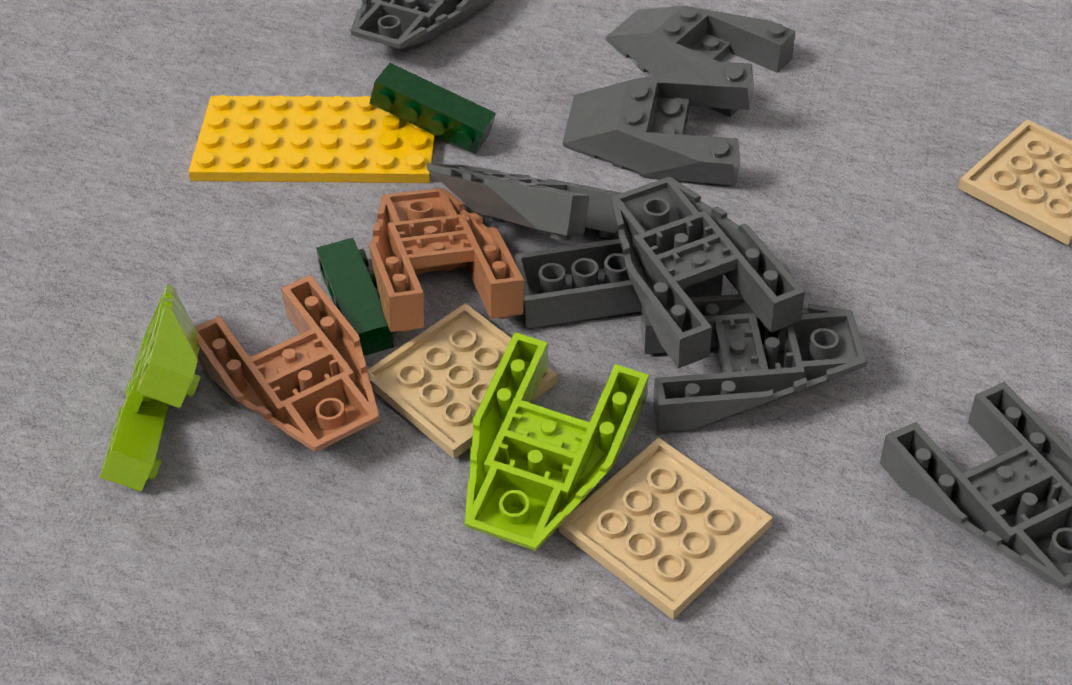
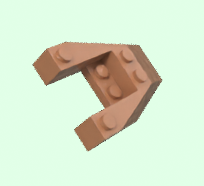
[369,188,524,332]
[195,275,380,452]

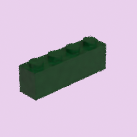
[369,63,496,154]
[316,238,397,356]

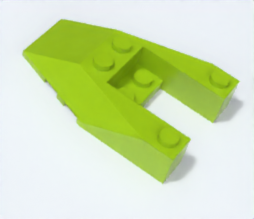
[99,284,200,492]
[464,332,649,551]

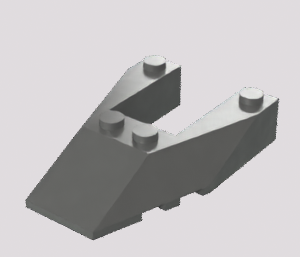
[350,0,494,49]
[606,5,796,117]
[562,62,754,185]
[427,163,622,241]
[611,176,805,369]
[641,294,867,433]
[880,382,1072,590]

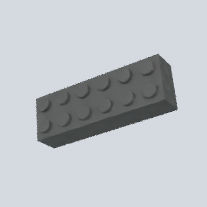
[513,239,723,329]

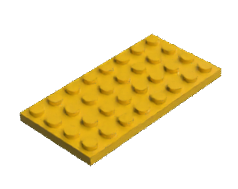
[188,95,436,183]

